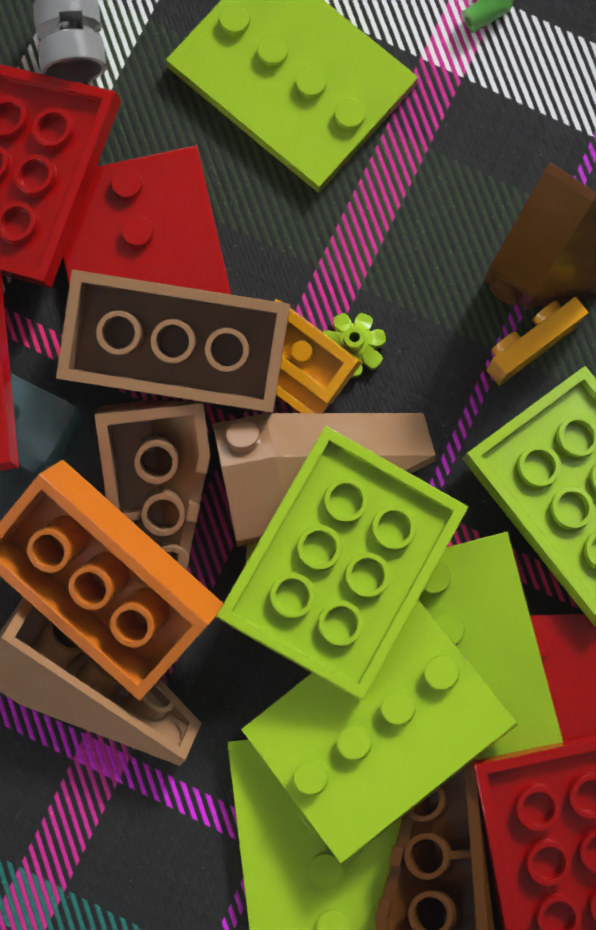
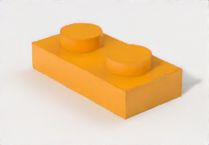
[487,296,589,386]

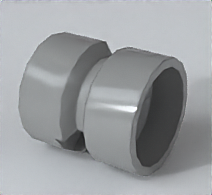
[32,0,107,83]

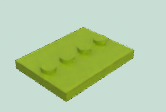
[166,0,418,193]
[462,366,596,627]
[216,425,468,700]
[418,532,563,760]
[241,600,518,864]
[228,739,402,930]

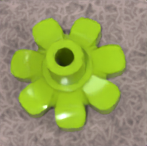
[323,313,386,378]

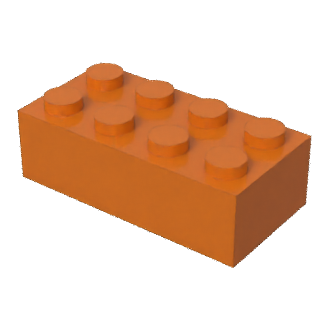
[0,460,224,701]

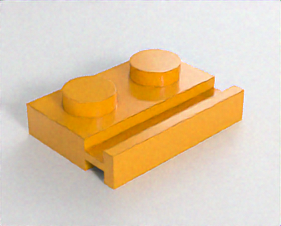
[275,299,362,413]

